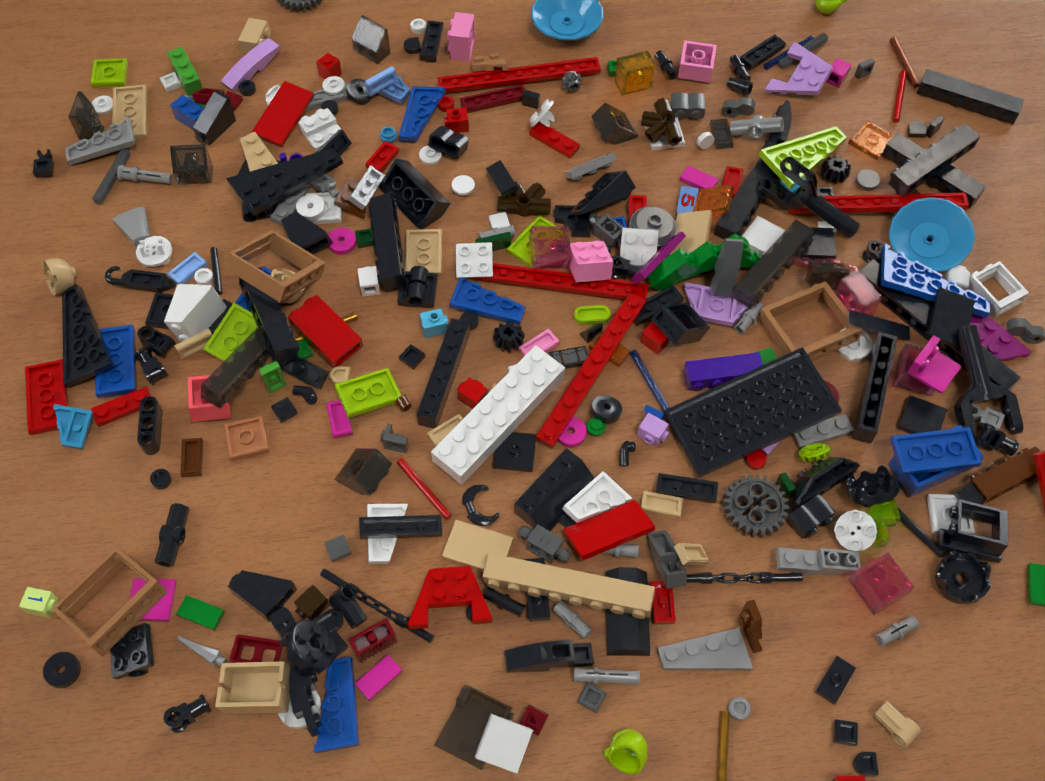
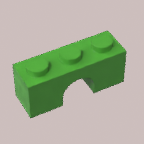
[167,47,203,96]

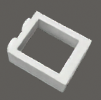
[968,261,1029,318]

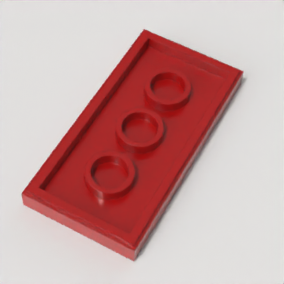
[252,81,314,147]
[25,359,68,435]
[563,500,655,561]

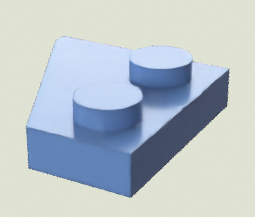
[377,74,410,104]

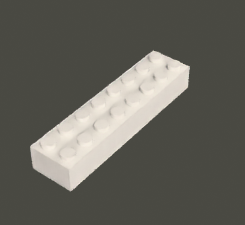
[431,345,565,485]

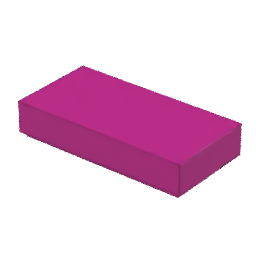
[679,165,719,194]
[327,400,353,439]
[355,655,403,701]

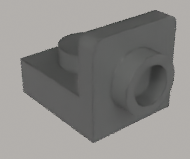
[381,424,409,453]

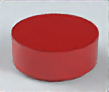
[438,96,454,112]
[746,450,767,470]

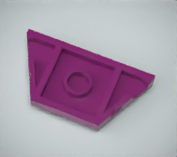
[970,314,1032,361]

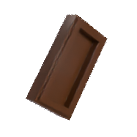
[180,438,203,478]

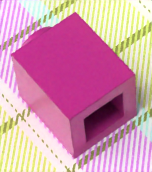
[826,58,852,88]

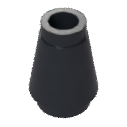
[727,77,753,96]

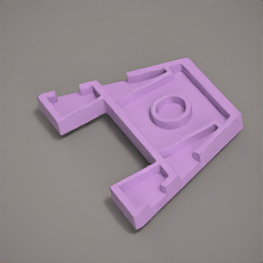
[765,42,832,95]

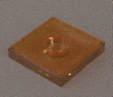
[848,120,894,160]
[693,185,734,215]

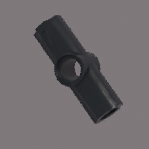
[154,503,190,567]

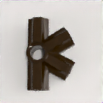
[641,98,682,146]
[497,181,551,217]

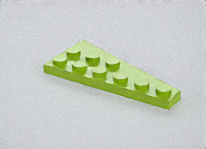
[758,126,847,189]

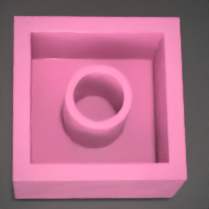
[447,12,475,62]
[678,40,717,83]
[567,240,613,282]

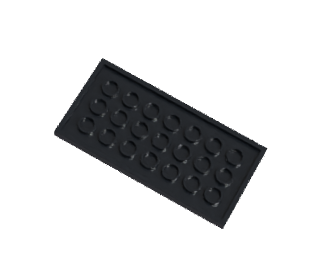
[664,347,842,478]

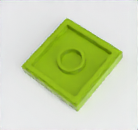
[91,58,128,88]

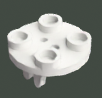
[529,99,555,127]
[136,236,173,267]
[834,510,877,551]

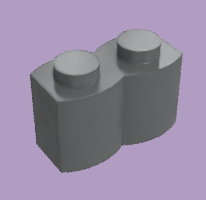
[670,92,705,119]

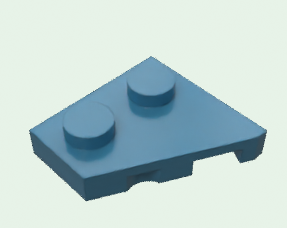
[53,404,94,450]

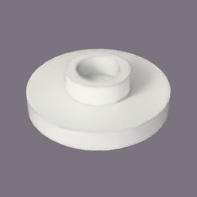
[322,76,345,95]
[92,96,113,115]
[419,146,442,165]
[452,175,475,196]

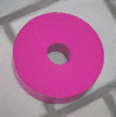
[328,228,356,255]
[558,417,587,448]

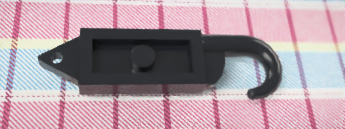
[104,266,176,292]

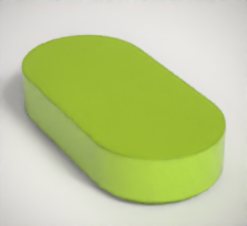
[574,305,611,325]

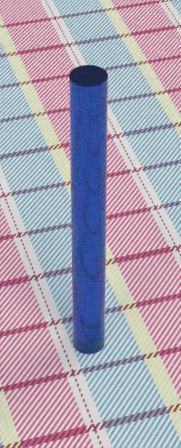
[763,35,814,70]
[630,350,670,412]

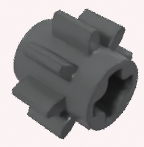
[561,71,582,92]

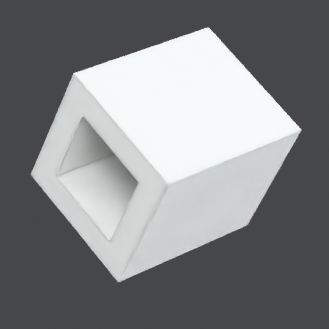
[358,266,380,297]

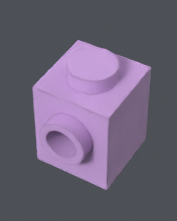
[637,413,669,447]

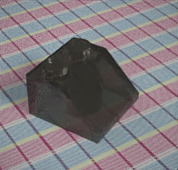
[352,15,390,64]
[68,91,104,140]
[591,103,638,145]
[170,144,213,185]
[805,259,851,290]
[334,448,392,495]

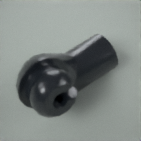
[293,385,318,404]
[619,441,636,466]

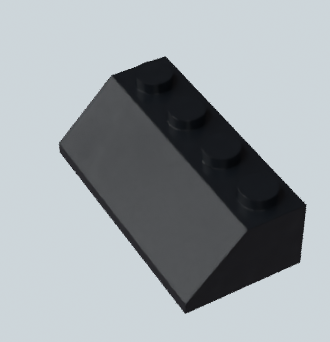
[378,159,451,229]
[514,448,595,532]

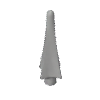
[177,636,227,668]

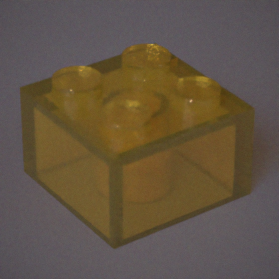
[615,51,655,96]

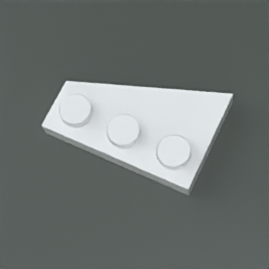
[563,471,632,523]
[367,504,408,564]

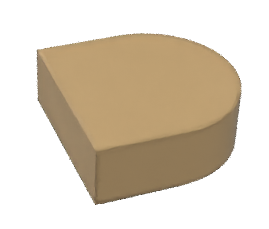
[330,366,351,384]

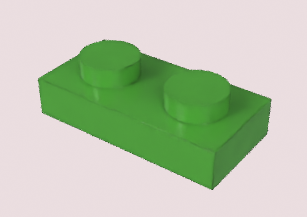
[259,361,286,394]

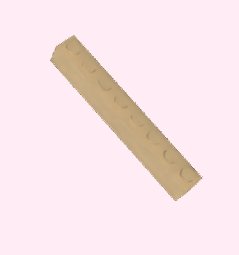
[483,553,655,619]

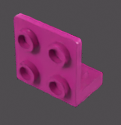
[908,335,961,394]

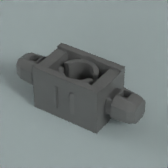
[589,213,623,249]
[518,524,571,564]

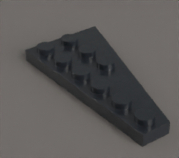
[226,148,344,216]
[62,284,114,388]

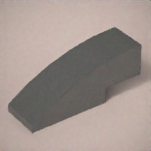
[710,238,744,297]
[646,530,687,589]

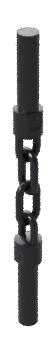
[320,569,435,643]
[686,572,803,584]

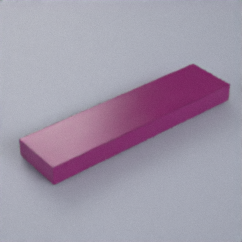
[632,231,686,284]

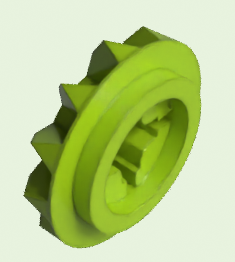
[798,443,831,462]

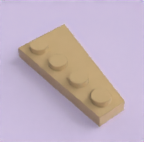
[240,132,278,171]

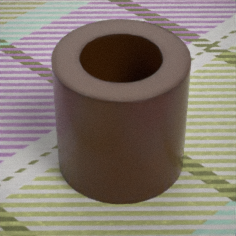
[396,395,412,412]

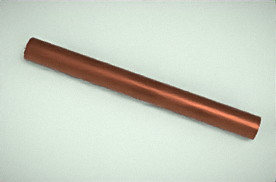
[890,37,920,88]

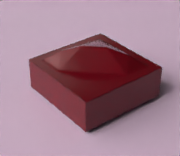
[225,91,243,111]
[520,704,549,736]

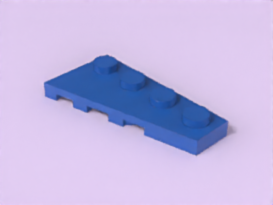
[399,86,446,141]
[450,278,525,325]
[314,656,359,753]

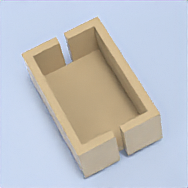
[215,661,290,714]

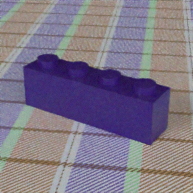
[683,352,763,391]

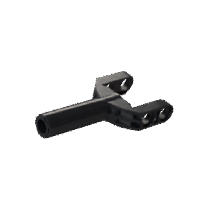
[757,157,860,238]
[953,325,1024,440]

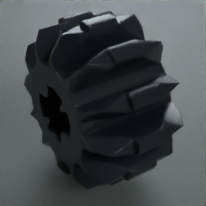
[821,155,851,185]
[493,321,525,353]

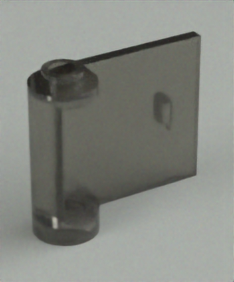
[434,684,515,770]

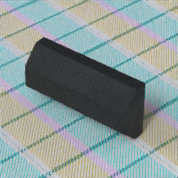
[605,567,650,656]

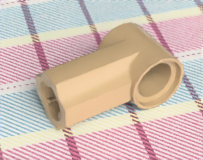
[874,701,921,748]

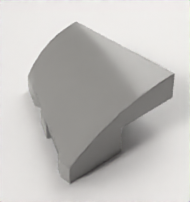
[112,207,151,249]

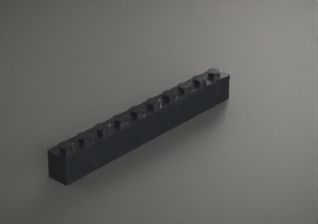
[855,259,1021,391]

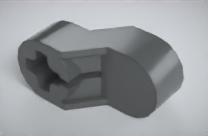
[722,97,756,118]
[1007,318,1045,344]

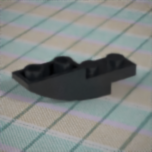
[763,100,792,149]
[504,640,594,673]
[289,662,322,737]

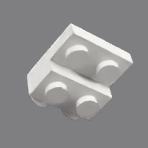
[298,108,342,152]

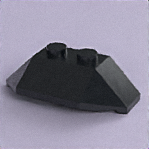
[792,457,860,511]

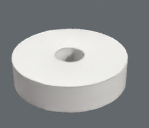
[296,194,325,221]

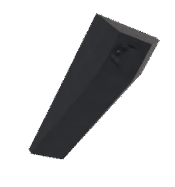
[570,170,636,215]

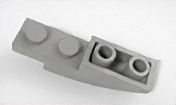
[775,547,862,575]

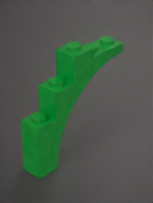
[648,234,765,291]

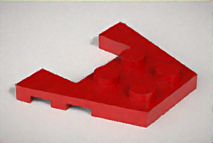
[408,566,492,630]

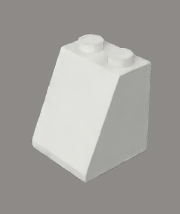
[164,284,226,342]

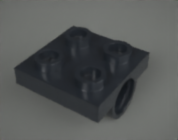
[397,266,438,308]
[110,623,154,680]

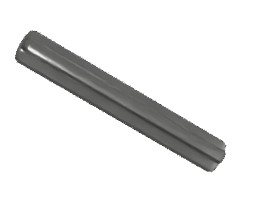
[778,33,829,69]
[92,148,131,204]

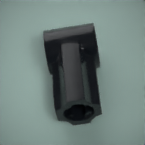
[329,584,367,629]

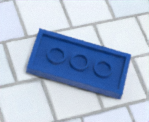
[95,324,137,398]
[890,427,982,476]

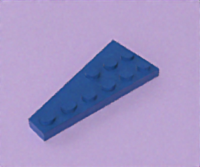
[881,244,990,318]

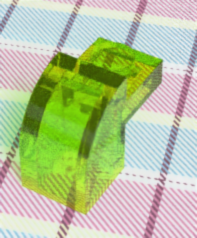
[867,500,901,547]

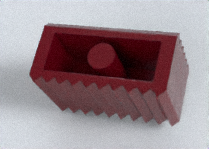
[348,618,398,663]

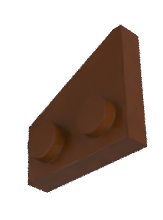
[334,178,366,220]
[738,600,762,653]

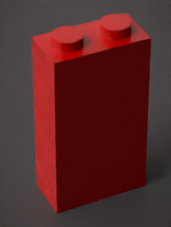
[288,294,363,368]

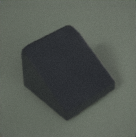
[580,323,603,343]

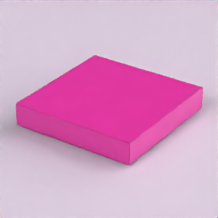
[129,578,177,622]

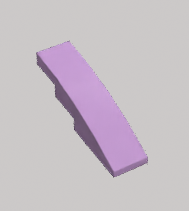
[221,38,281,92]

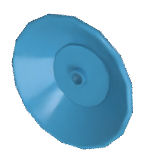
[531,0,604,40]
[889,197,975,272]

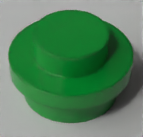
[587,418,606,436]

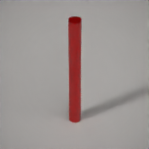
[893,70,907,123]
[397,458,452,520]

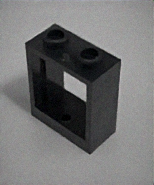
[651,302,710,345]
[948,499,1008,556]

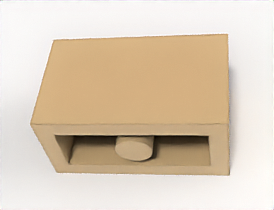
[238,18,271,53]

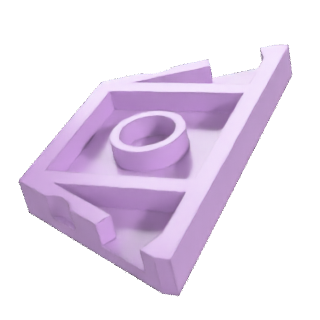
[684,282,755,327]

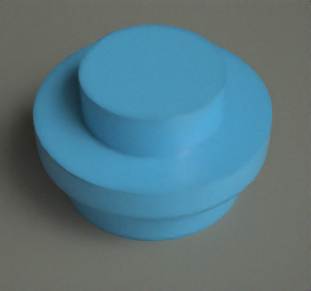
[380,126,397,143]

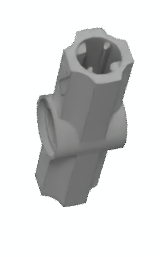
[730,115,784,138]

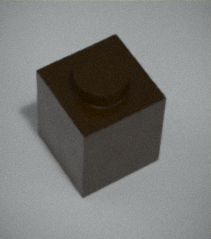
[294,585,330,620]

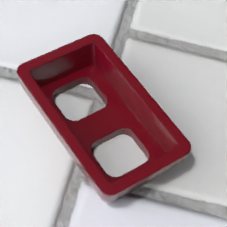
[192,88,225,104]
[229,634,283,663]

